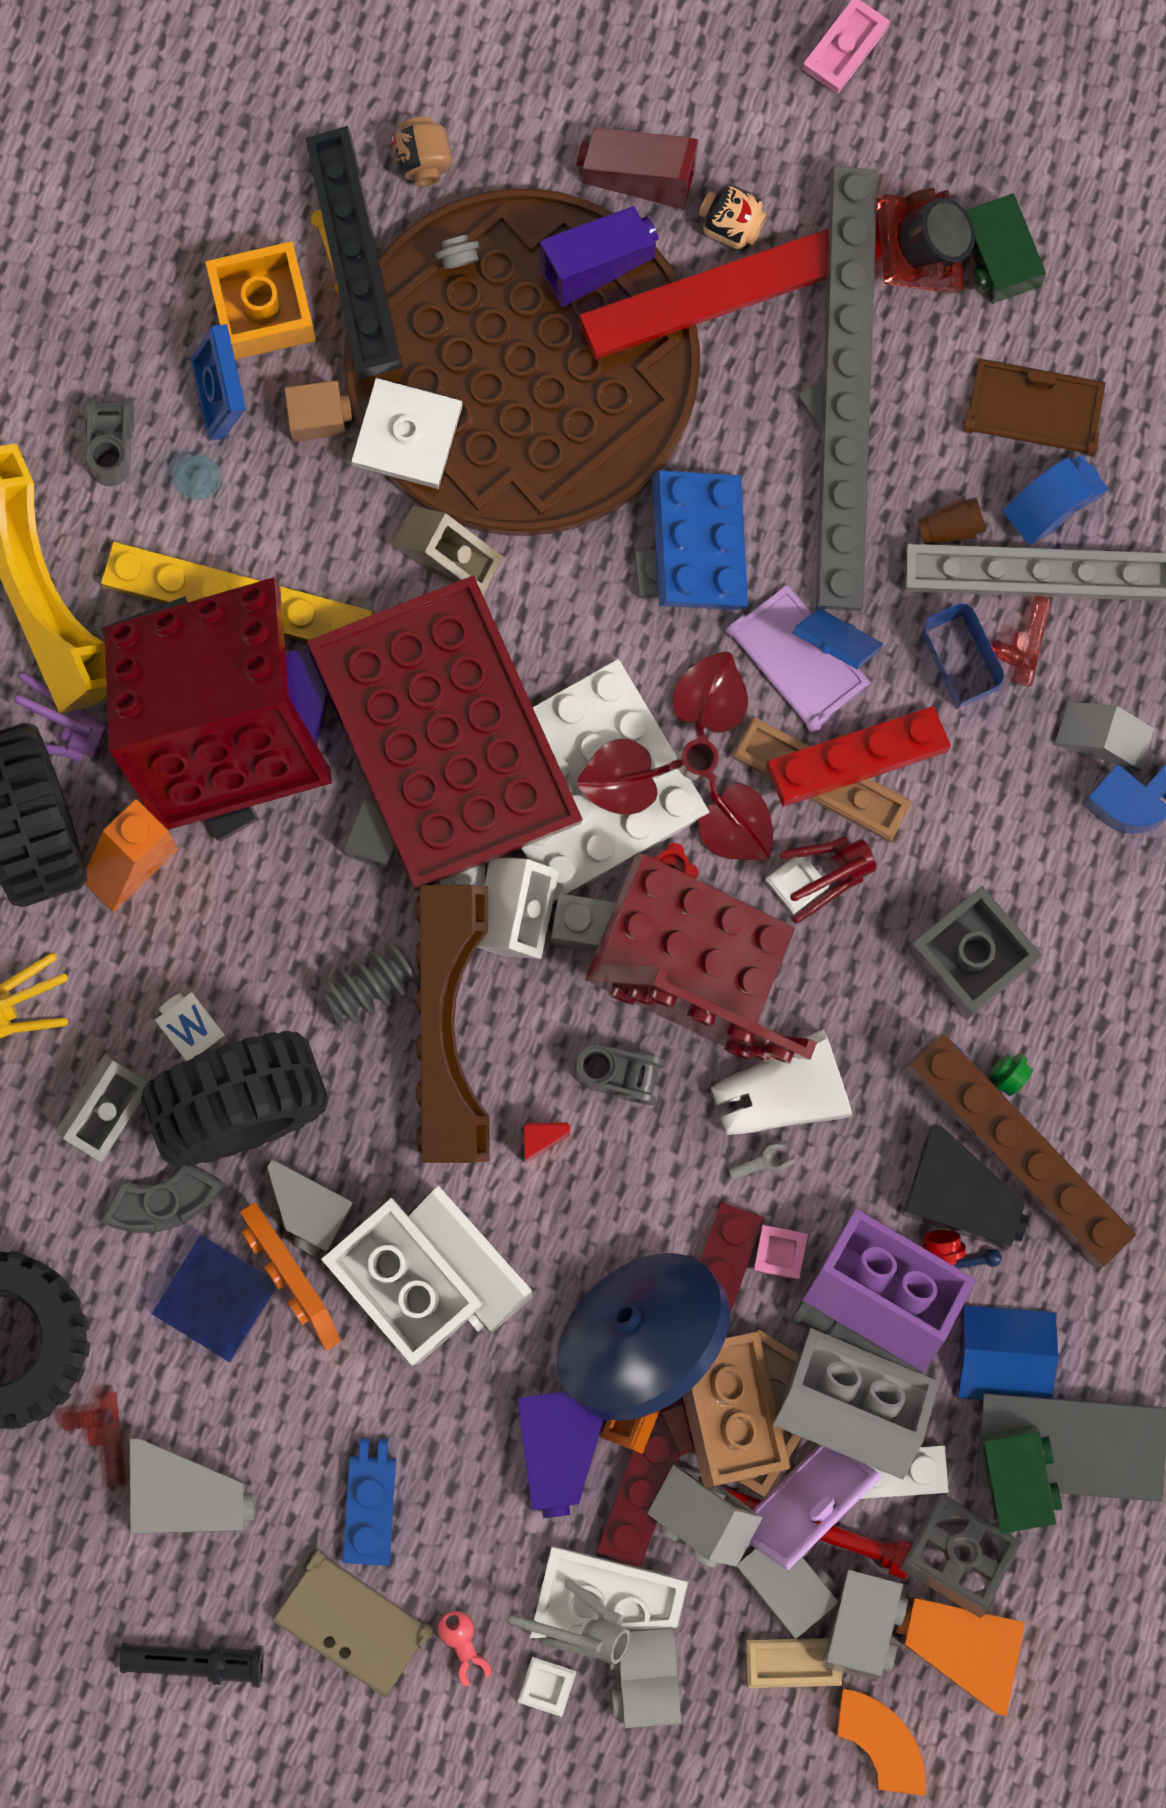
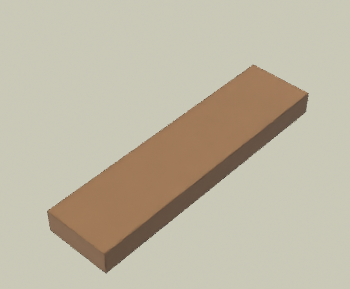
[732,717,913,843]

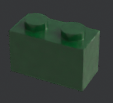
[966,193,1046,304]
[980,1425,1062,1534]

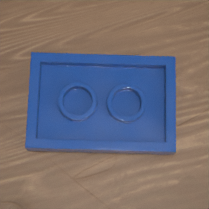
[652,470,748,610]

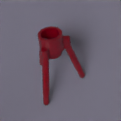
[779,836,876,924]

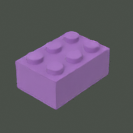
[802,1209,976,1372]

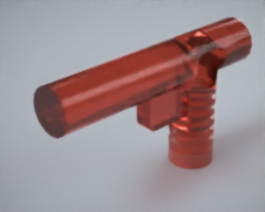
[991,596,1052,687]
[62,1392,126,1487]

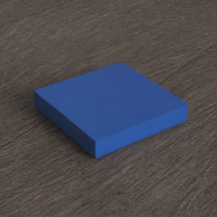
[190,324,246,441]

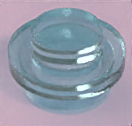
[176,455,221,500]

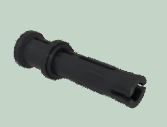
[119,1643,264,1688]

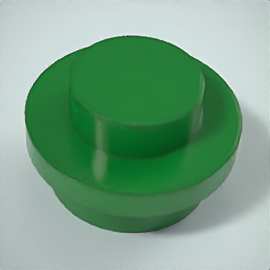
[991,1053,1033,1096]

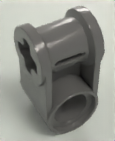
[85,398,134,487]
[574,1044,665,1106]

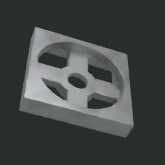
[900,1493,1021,1618]

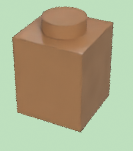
[285,381,353,442]

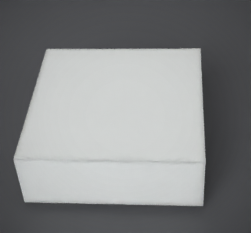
[765,857,829,916]
[518,1657,577,1717]

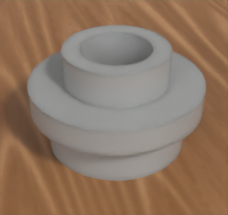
[435,235,480,270]

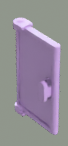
[725,585,871,734]
[748,1445,881,1571]

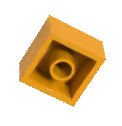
[205,241,316,360]

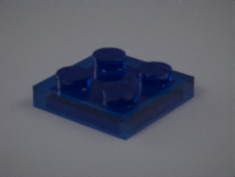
[151,1235,277,1363]

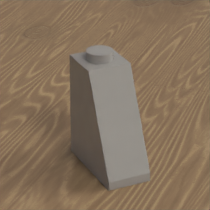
[130,1439,255,1534]

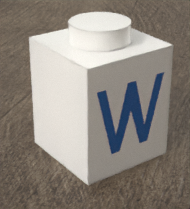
[155,992,228,1061]

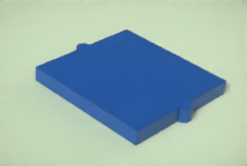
[792,609,884,669]

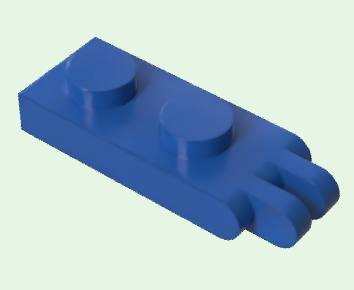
[343,1437,397,1566]

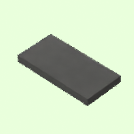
[975,1392,1166,1502]

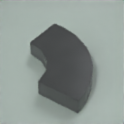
[100,1165,226,1233]

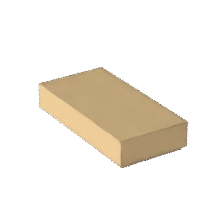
[746,1638,842,1688]

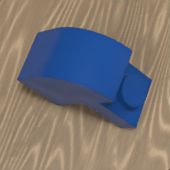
[1002,455,1109,546]
[1083,764,1166,834]

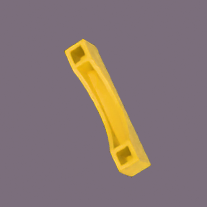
[0,444,107,713]

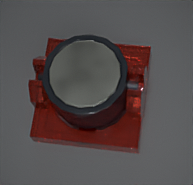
[876,188,975,293]

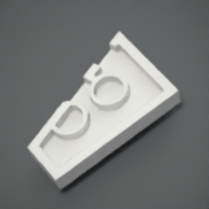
[530,1545,689,1638]

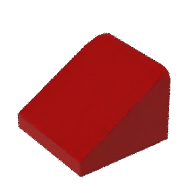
[524,1122,570,1163]

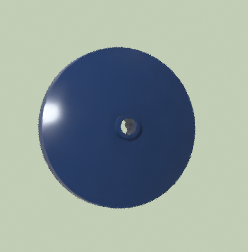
[557,1253,730,1421]

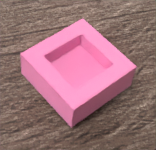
[753,1225,808,1281]

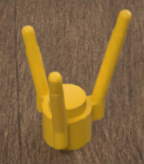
[0,953,69,1038]

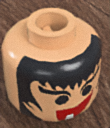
[698,184,768,250]

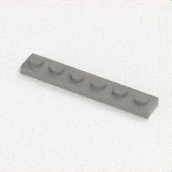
[905,544,1166,601]

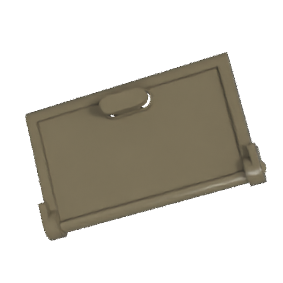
[273,1550,434,1698]

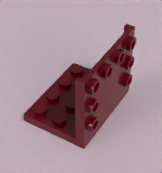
[104,577,332,830]
[585,854,817,1064]

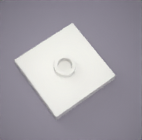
[351,378,463,489]

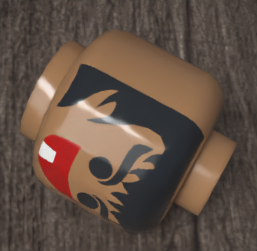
[391,117,452,187]

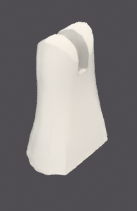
[711,1029,852,1135]

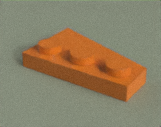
[240,1202,341,1351]

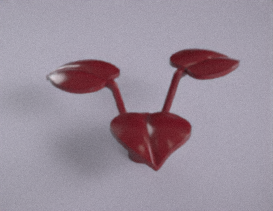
[577,652,773,861]

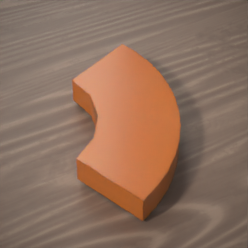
[836,1688,926,1796]

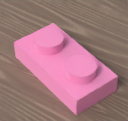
[802,0,890,95]

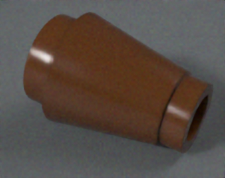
[917,496,986,545]

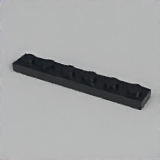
[305,126,403,379]

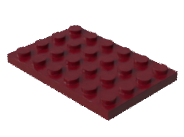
[306,575,583,892]

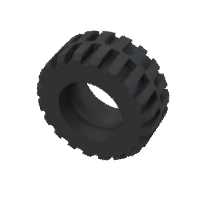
[0,722,88,907]
[141,1031,329,1167]
[0,1251,90,1430]

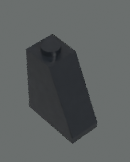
[902,1124,1029,1250]

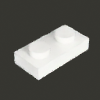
[860,1446,949,1499]

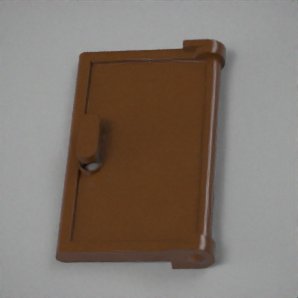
[962,358,1106,457]

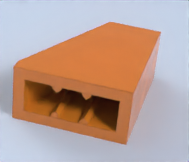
[85,799,178,913]
[896,1598,1025,1716]

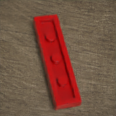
[766,706,951,807]

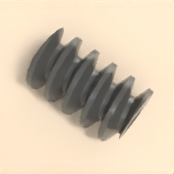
[319,941,421,1031]

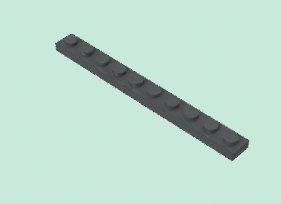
[816,166,878,611]

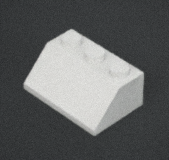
[408,1186,533,1334]
[321,1198,483,1366]

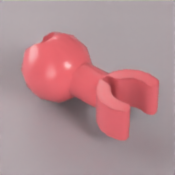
[437,1611,491,1687]

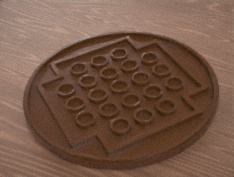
[344,188,700,536]

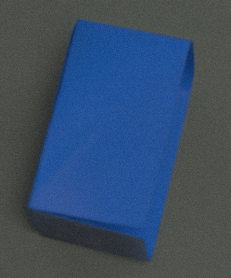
[921,603,1004,709]

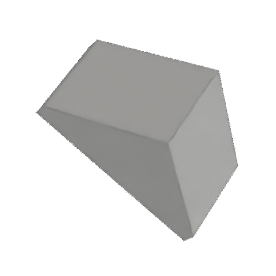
[1054,702,1154,772]

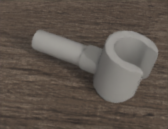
[729,1140,796,1180]

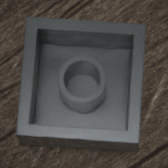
[908,886,1042,1021]

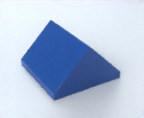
[958,1305,1059,1400]

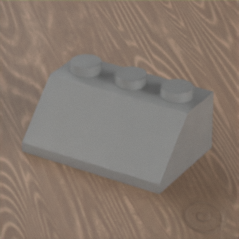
[773,1328,939,1480]

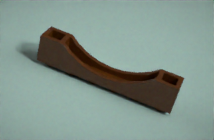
[415,885,490,1163]
[903,1033,1137,1267]

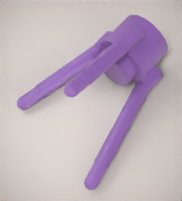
[15,672,107,762]

